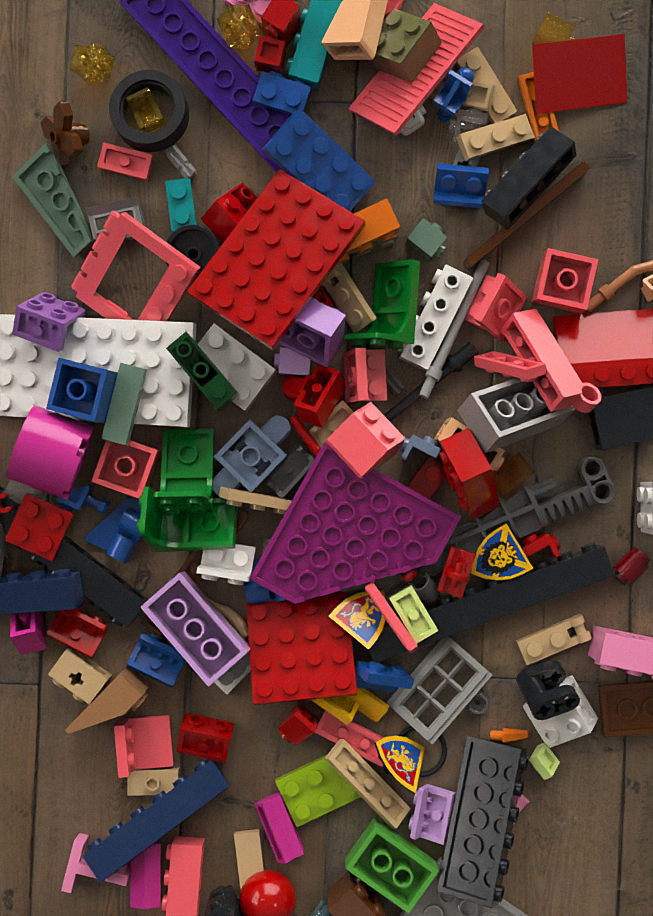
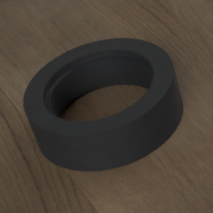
[109,70,189,152]

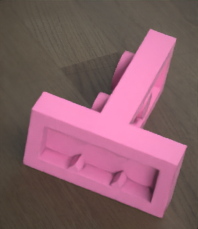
[61,833,130,893]

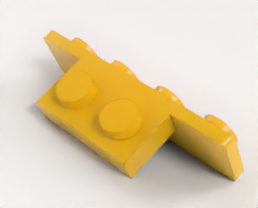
[312,687,389,726]

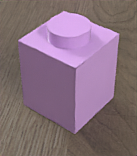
[274,347,311,377]

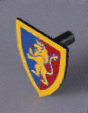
[328,590,386,650]
[374,736,425,794]

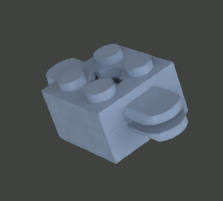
[213,415,291,495]

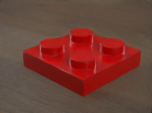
[5,493,75,561]

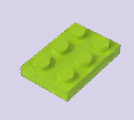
[275,755,361,827]

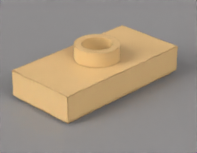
[127,767,179,796]

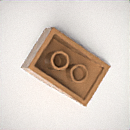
[65,667,150,734]

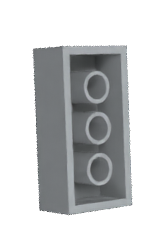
[457,378,575,454]

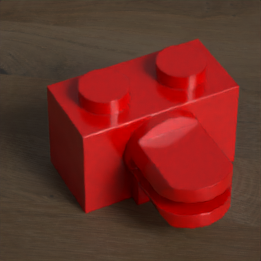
[282,364,346,428]

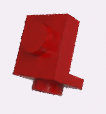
[521,532,561,558]

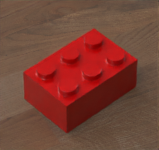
[439,428,500,519]

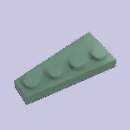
[12,143,95,257]

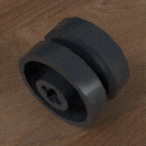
[166,225,223,283]

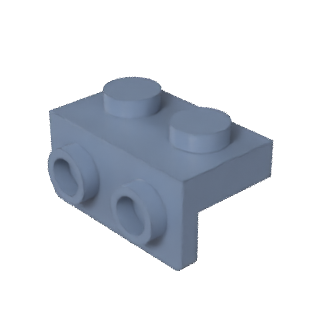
[400,435,443,462]

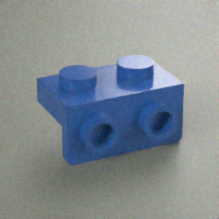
[253,71,311,115]
[126,634,186,688]
[355,661,414,692]

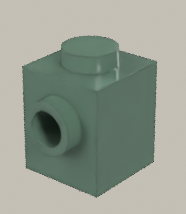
[406,218,447,261]

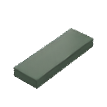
[101,363,147,446]

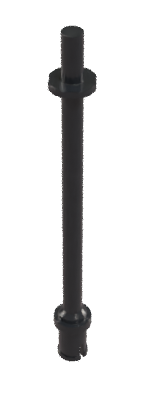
[384,342,479,422]

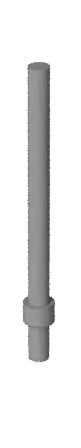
[419,259,490,399]

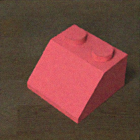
[326,402,406,479]

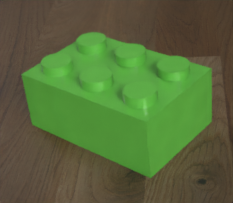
[345,817,439,913]

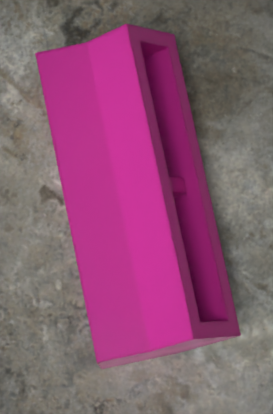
[254,791,304,864]
[130,840,161,909]

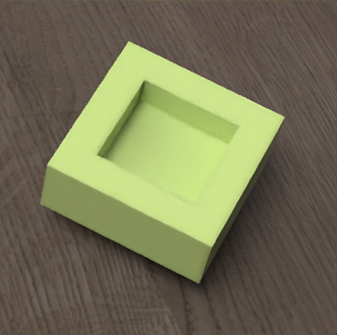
[529,742,560,780]

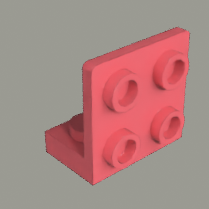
[114,715,174,778]

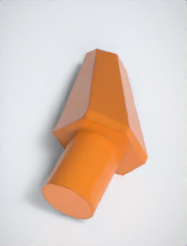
[490,728,530,745]

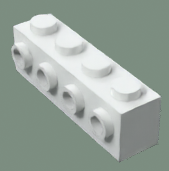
[397,264,473,372]

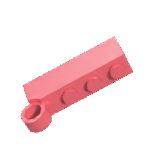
[501,309,601,413]
[162,836,205,916]

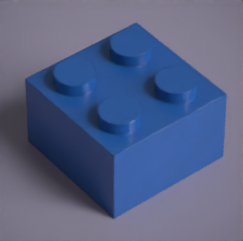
[46,358,118,423]

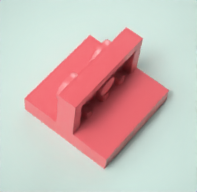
[464,273,527,342]
[342,348,387,404]

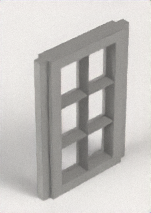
[386,636,492,745]

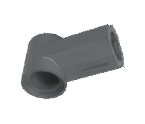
[385,571,440,615]

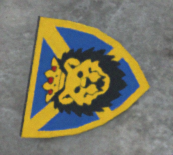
[471,523,534,580]

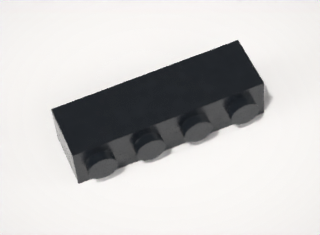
[482,126,577,229]

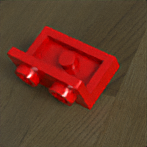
[46,607,107,659]

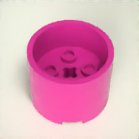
[6,405,95,500]

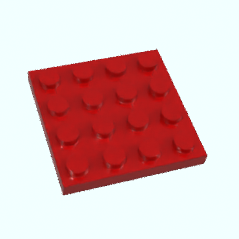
[246,592,357,706]

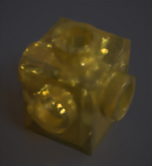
[216,5,261,49]
[69,43,115,84]

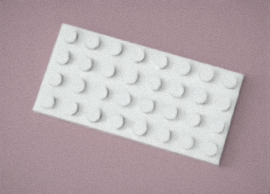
[0,314,197,427]

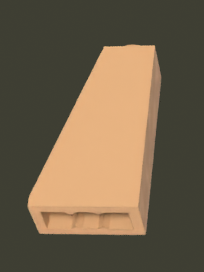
[321,0,388,60]

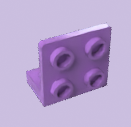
[12,292,86,352]

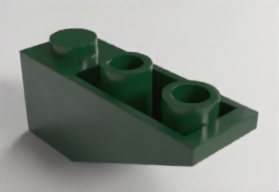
[166,331,240,411]

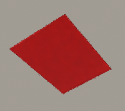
[532,33,627,114]

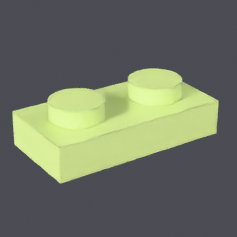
[389,585,438,644]

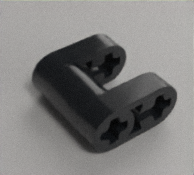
[516,660,580,720]

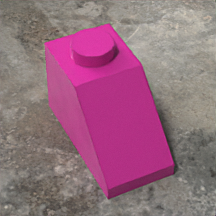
[10,611,46,655]

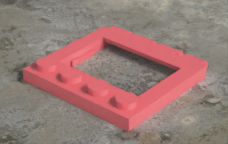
[71,211,201,321]

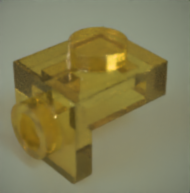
[126,88,166,133]

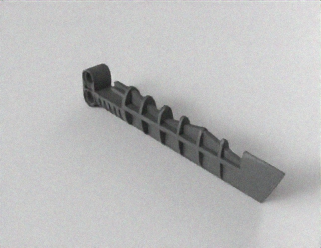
[341,456,615,597]

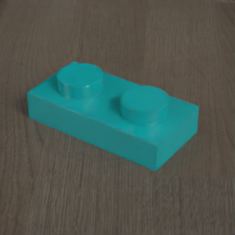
[165,178,197,233]

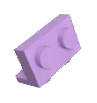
[409,784,456,845]

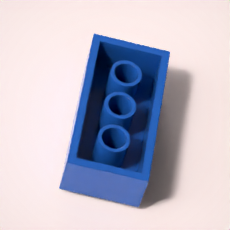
[261,108,376,211]

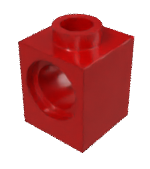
[254,35,286,74]

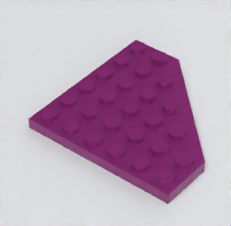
[250,442,461,604]

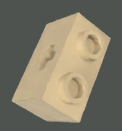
[48,648,112,705]

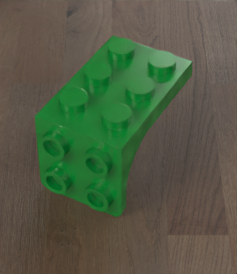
[343,260,420,349]
[153,429,215,514]
[137,486,238,552]

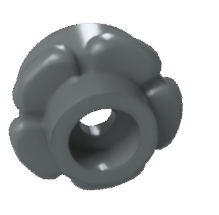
[466,690,490,715]

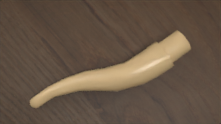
[208,598,248,639]

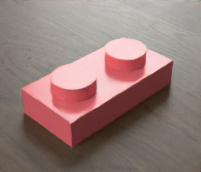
[97,142,154,182]

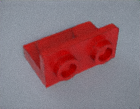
[176,713,234,763]

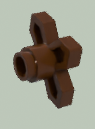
[41,101,90,169]

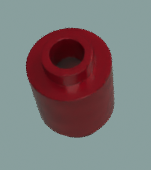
[613,547,651,585]

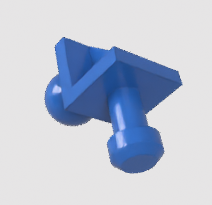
[432,67,474,122]
[56,485,110,514]

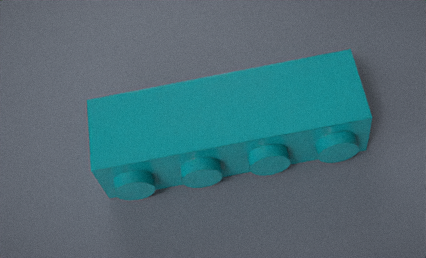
[285,0,342,91]

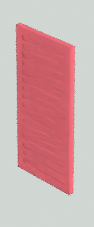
[348,3,485,136]

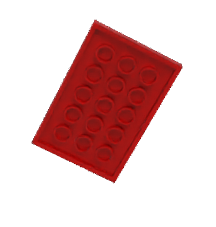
[187,169,366,350]

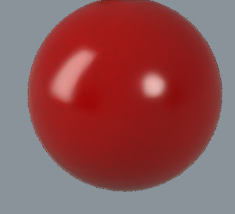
[239,870,296,916]

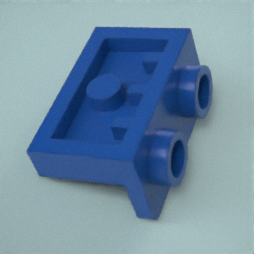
[433,163,489,209]

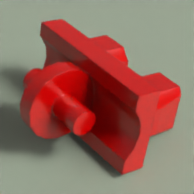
[437,546,476,598]

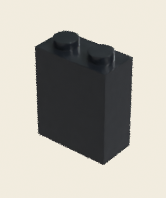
[589,387,653,450]

